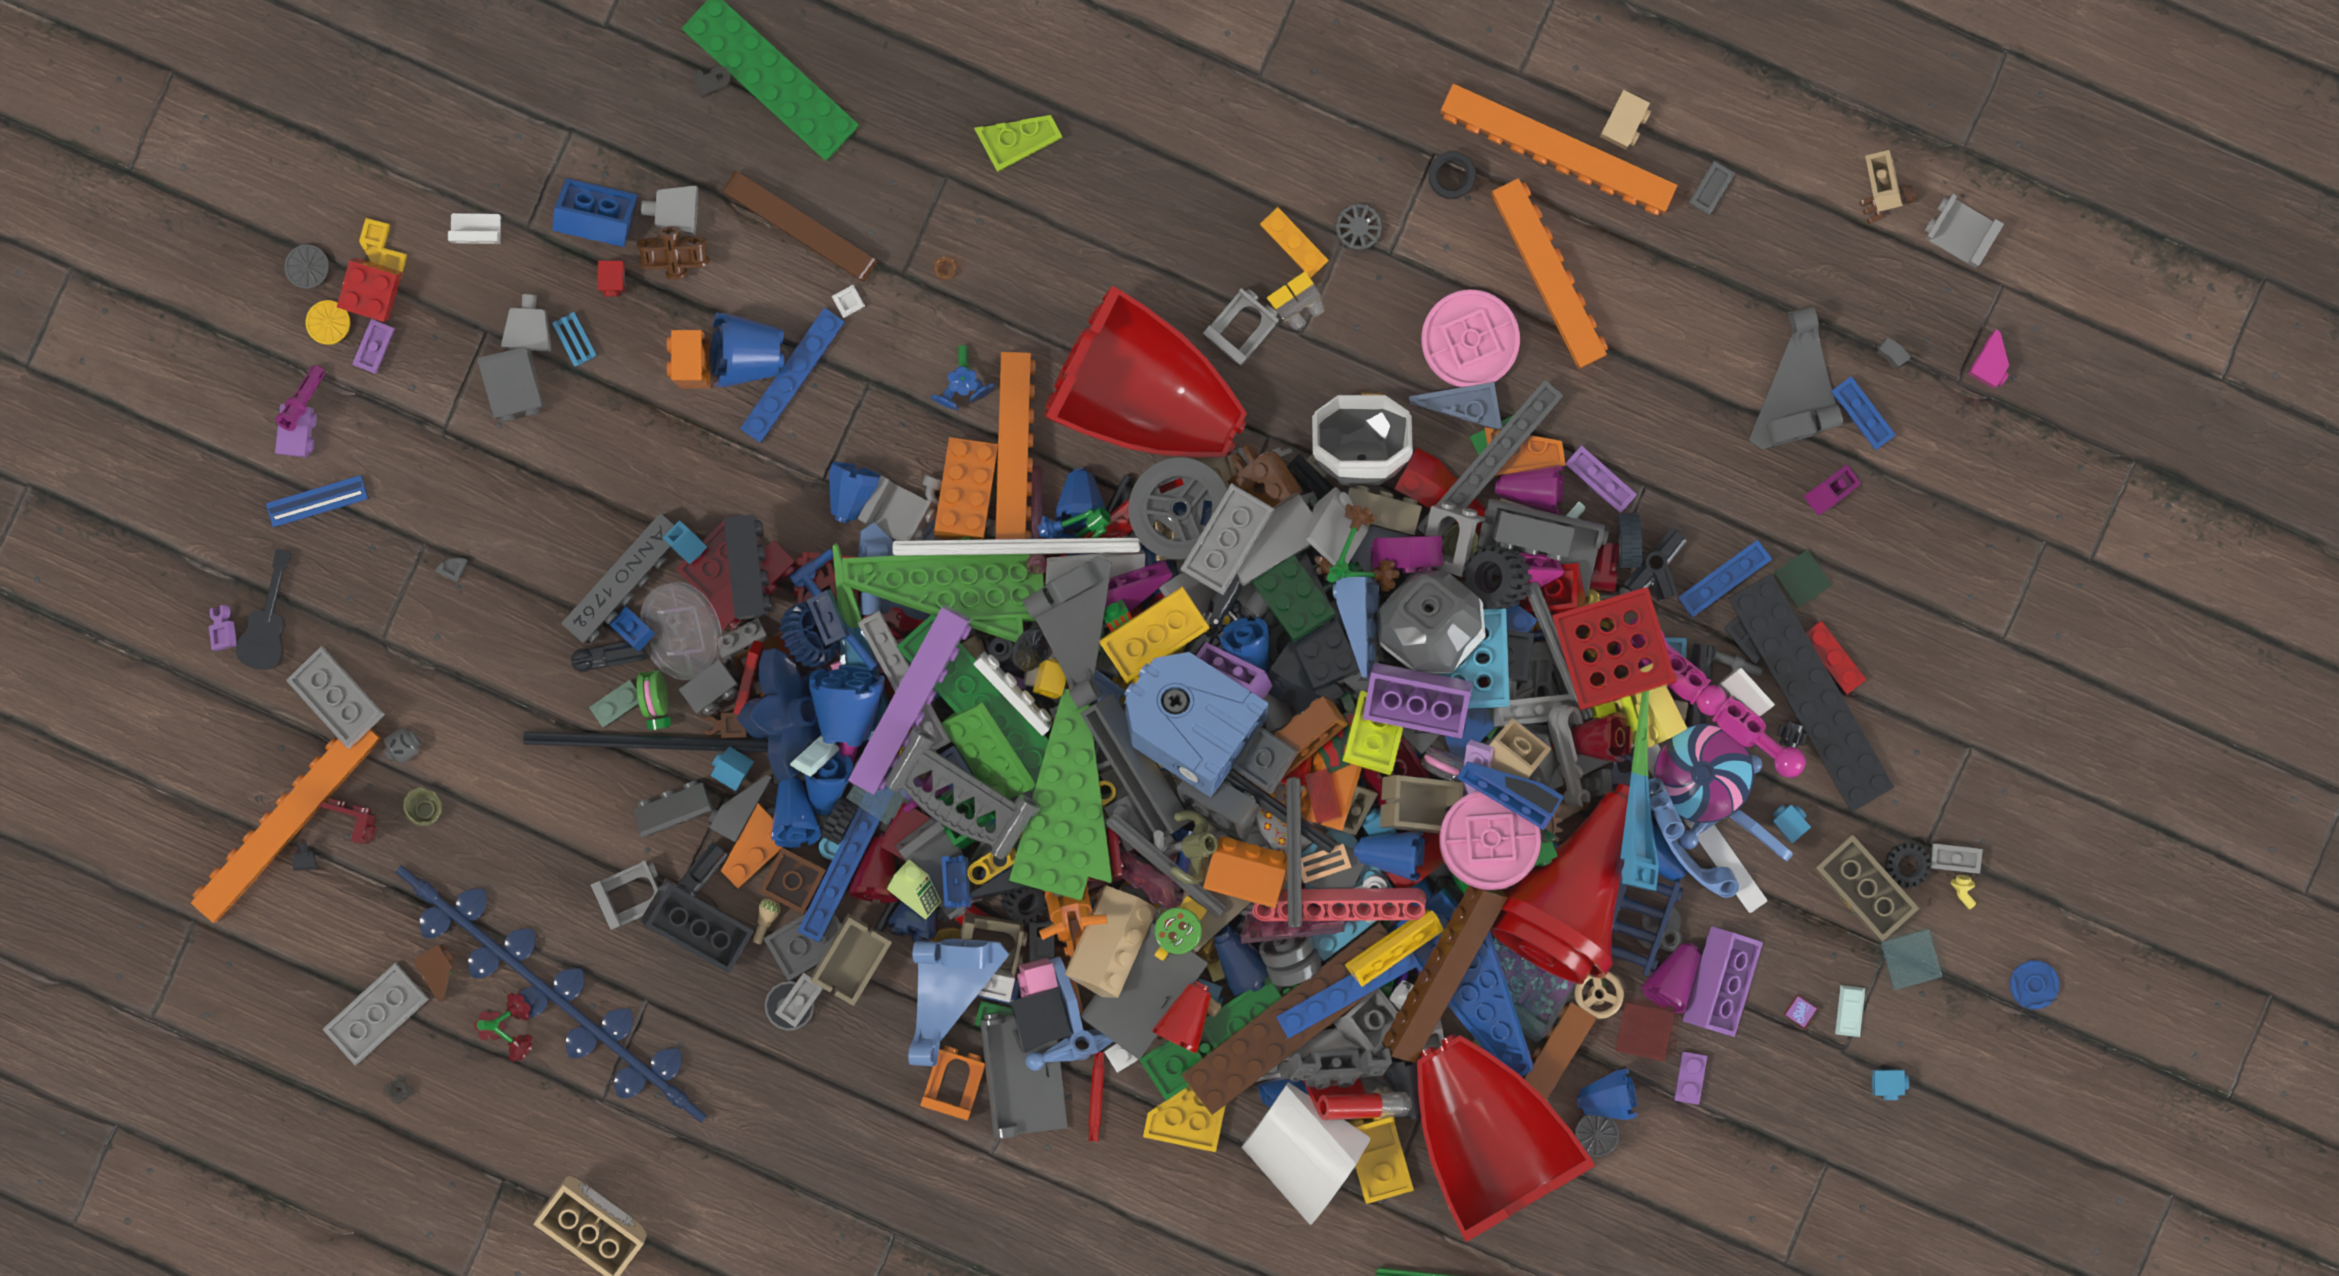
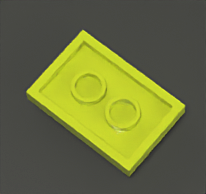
[1342,691,1403,775]

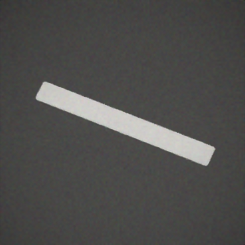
[1647,744,1767,913]

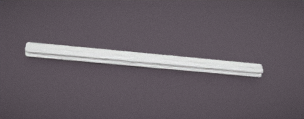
[892,538,1140,556]

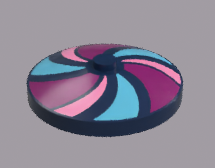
[1654,724,1754,823]

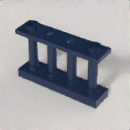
[1611,865,1683,977]

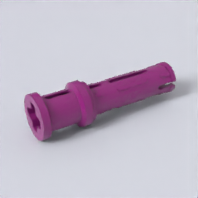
[275,365,325,431]

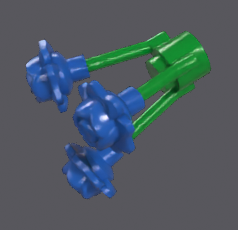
[1038,507,1112,556]

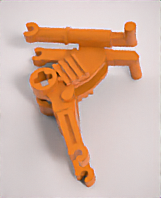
[1039,884,1108,1014]

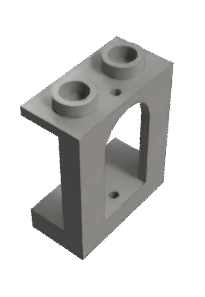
[1203,288,1279,367]
[1425,501,1486,577]
[591,860,660,930]

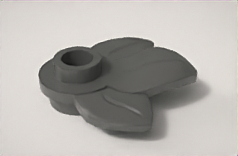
[1638,907,1682,951]

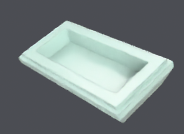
[790,736,840,777]
[1835,985,1865,1037]

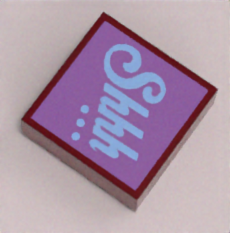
[1783,995,1818,1029]

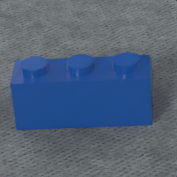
[552,178,638,247]

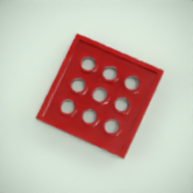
[1552,587,1677,711]

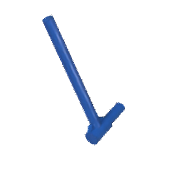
[788,549,879,671]

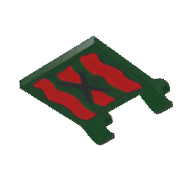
[1319,693,1356,774]

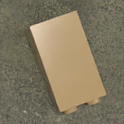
[1489,718,1551,779]

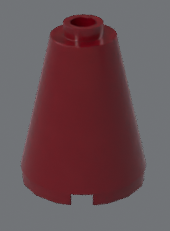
[1569,713,1632,763]
[849,833,898,903]

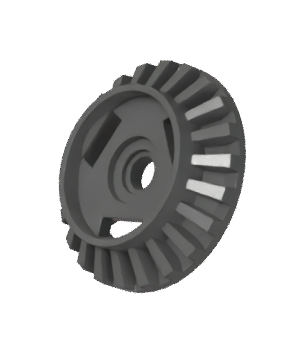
[1129,457,1227,560]
[1509,642,1576,743]

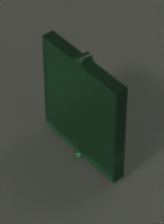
[1774,549,1832,608]

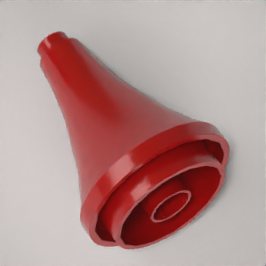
[1490,783,1630,984]

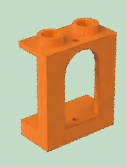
[920,1045,985,1121]

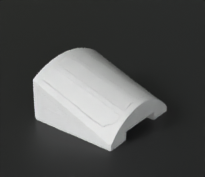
[1242,1082,1370,1225]

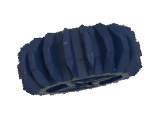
[779,601,840,668]

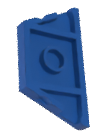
[1444,678,1494,764]

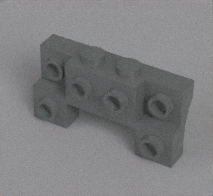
[1279,1048,1392,1089]

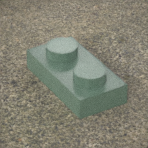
[589,680,639,728]

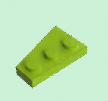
[974,115,1062,172]

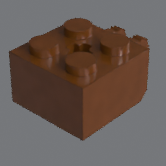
[1227,444,1303,509]

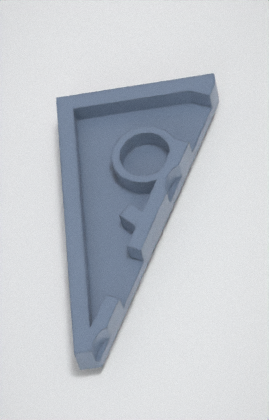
[1409,382,1502,430]

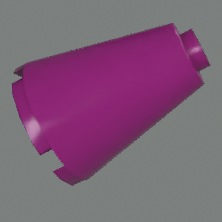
[1495,465,1564,514]
[1640,943,1702,1014]

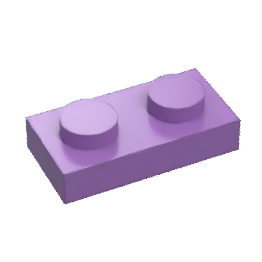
[352,319,395,374]
[1674,1051,1707,1105]

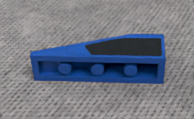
[1457,761,1564,830]

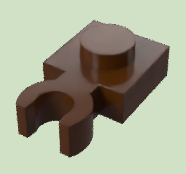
[704,713,747,738]

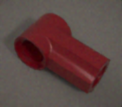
[1589,542,1619,593]

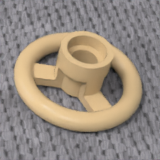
[1575,972,1624,1019]

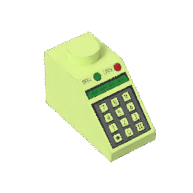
[887,860,941,919]

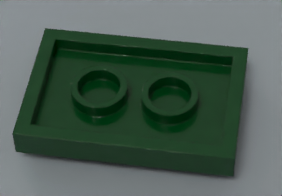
[1252,555,1336,642]

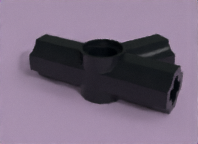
[1623,528,1688,601]

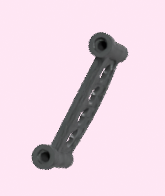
[885,727,1041,859]

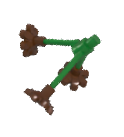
[1314,504,1399,592]

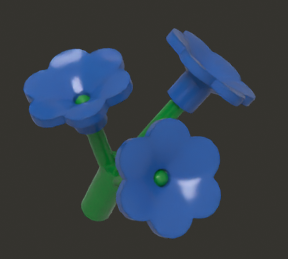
[930,345,996,411]

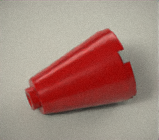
[1151,981,1212,1054]

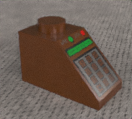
[413,944,454,1002]

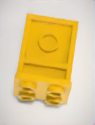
[1348,1111,1414,1204]

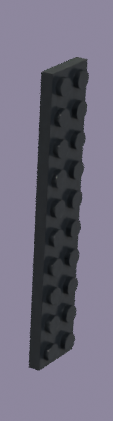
[1728,573,1894,812]

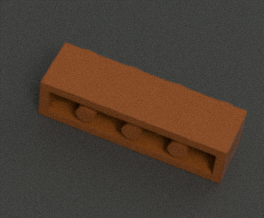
[1273,696,1348,780]
[1522,1002,1597,1100]

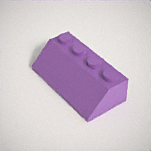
[1363,663,1473,739]
[1683,926,1763,1037]

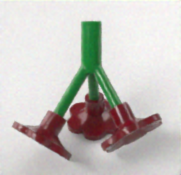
[474,993,533,1061]

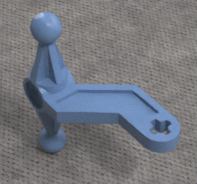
[1679,754,1793,862]
[1025,956,1114,1071]

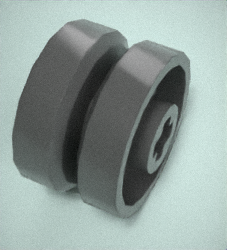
[1259,927,1322,986]

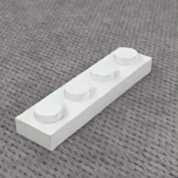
[974,651,1053,736]

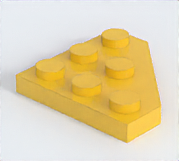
[1143,1086,1225,1152]

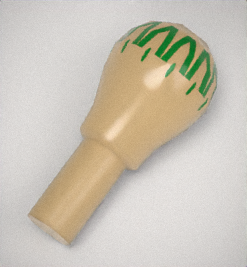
[752,897,781,944]

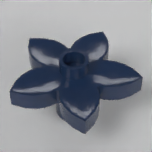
[736,649,837,781]

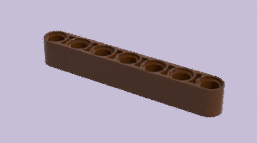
[722,171,878,282]

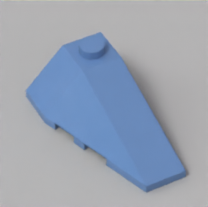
[1333,577,1380,678]

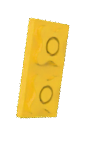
[1099,586,1210,683]

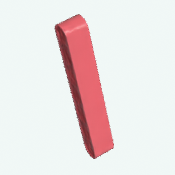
[1253,888,1427,921]

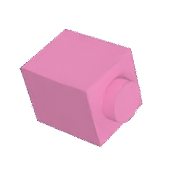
[1017,958,1058,994]

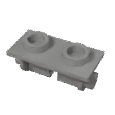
[714,618,768,660]

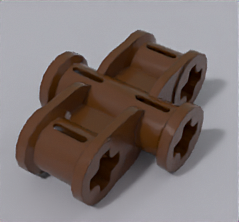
[636,226,710,280]

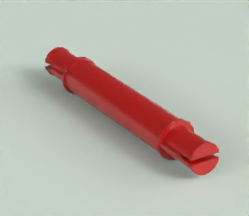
[1088,1052,1105,1142]

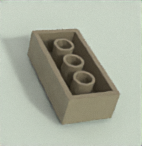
[1812,835,1919,942]

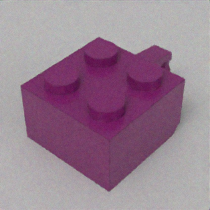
[1370,536,1443,573]

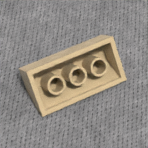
[1065,886,1157,998]

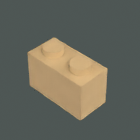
[1600,90,1651,150]
[1865,150,1902,212]

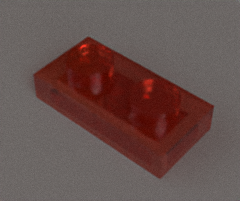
[1305,768,1343,824]

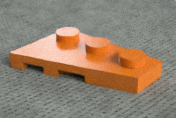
[1484,427,1566,477]
[721,802,782,888]

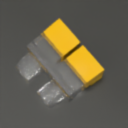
[1266,271,1325,331]

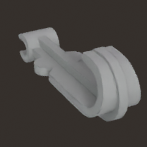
[1548,704,1590,807]

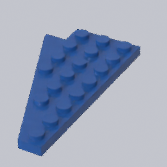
[1387,888,1534,1077]

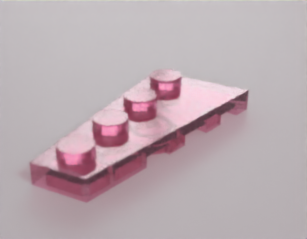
[1241,911,1347,944]

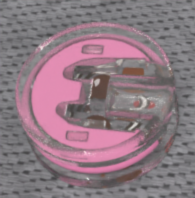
[1420,746,1465,782]

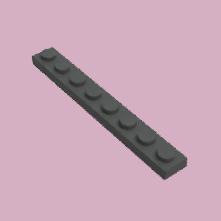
[1416,380,1563,536]

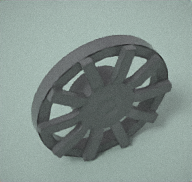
[1336,204,1382,250]

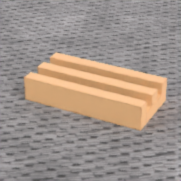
[1301,843,1351,883]

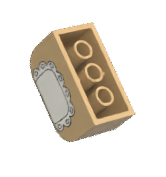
[534,1176,647,1276]

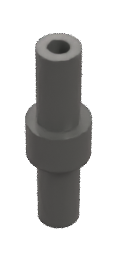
[1714,651,1763,677]

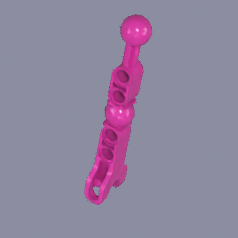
[1616,617,1806,778]

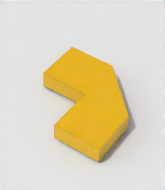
[359,218,408,277]

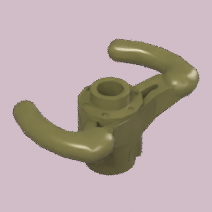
[1171,810,1218,885]

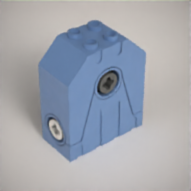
[1125,652,1269,798]

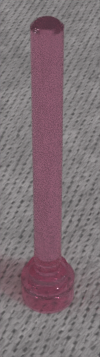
[1027,465,1047,574]

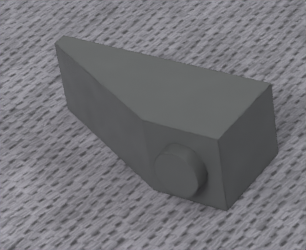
[708,775,773,842]

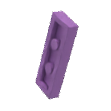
[1565,445,1637,513]

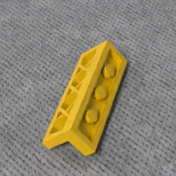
[1345,908,1444,987]

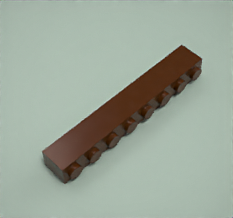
[1382,885,1507,1063]

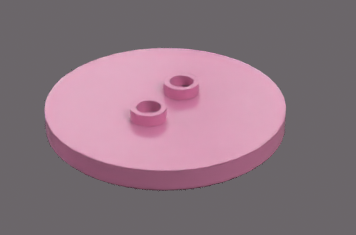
[1421,290,1520,388]
[1440,791,1541,890]

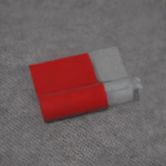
[1302,1074,1412,1120]

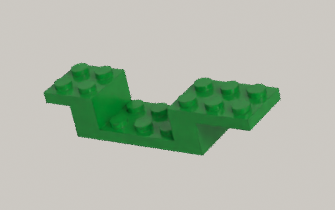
[1140,976,1296,1101]

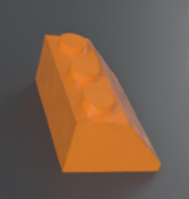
[1301,749,1362,831]
[1203,836,1288,908]

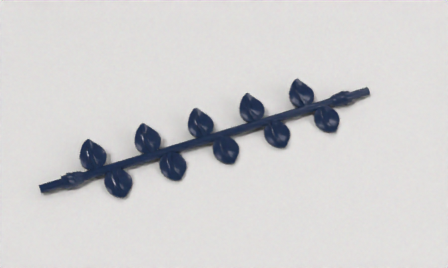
[395,865,707,1123]

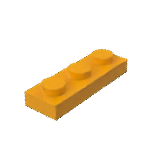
[1260,207,1329,278]

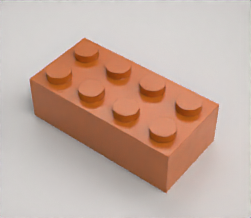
[667,330,710,389]
[934,437,998,540]

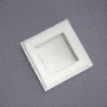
[832,285,865,318]

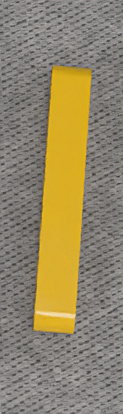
[968,781,1117,885]

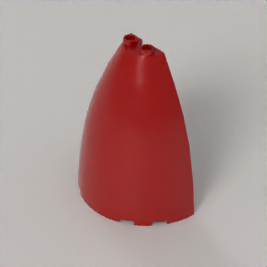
[1043,286,1247,457]
[1417,1033,1595,1242]

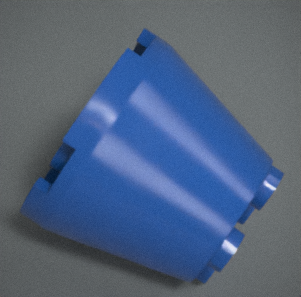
[710,313,784,387]
[809,665,884,747]

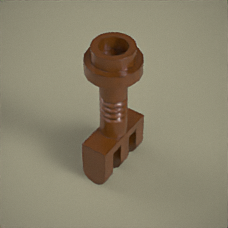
[1859,185,1916,224]

